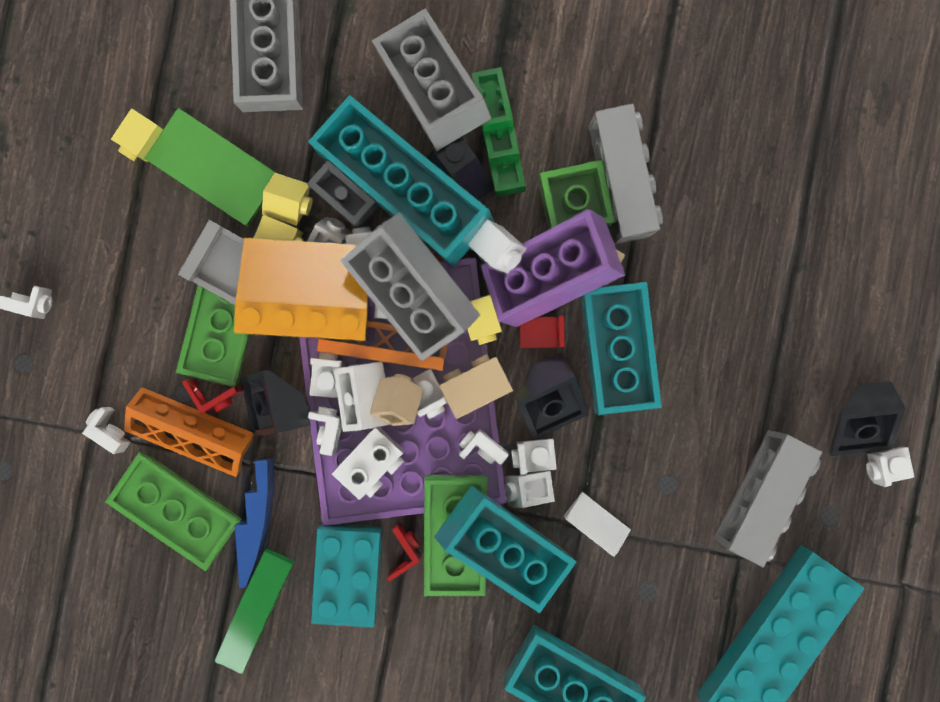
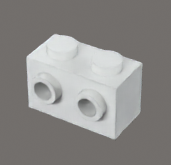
[333,362,390,432]
[332,427,405,500]

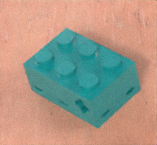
[311,524,383,628]

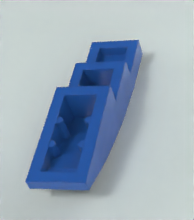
[235,457,274,588]

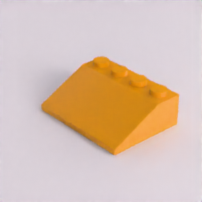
[234,238,369,340]

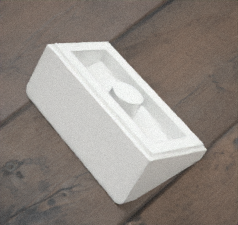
[564,492,631,557]

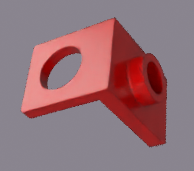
[520,316,564,348]
[182,379,243,414]
[386,521,422,582]

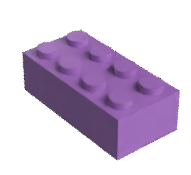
[481,209,625,327]

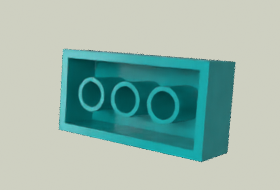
[581,282,662,415]
[434,485,577,613]
[503,624,646,702]

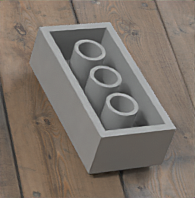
[230,0,303,112]
[372,8,491,151]
[588,104,663,245]
[340,213,480,361]
[714,430,822,568]

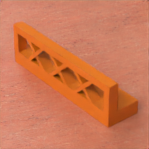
[317,321,448,371]
[124,387,254,477]

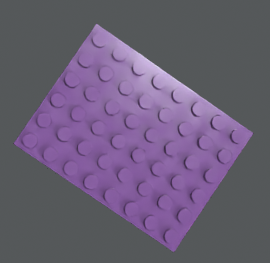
[299,258,507,526]

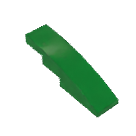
[471,67,526,197]
[215,548,295,674]

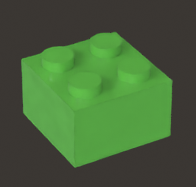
[538,160,615,230]

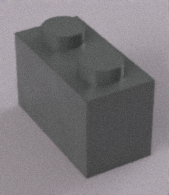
[307,160,379,228]

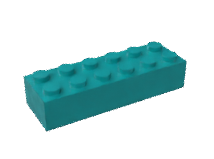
[308,95,494,268]
[696,545,865,702]

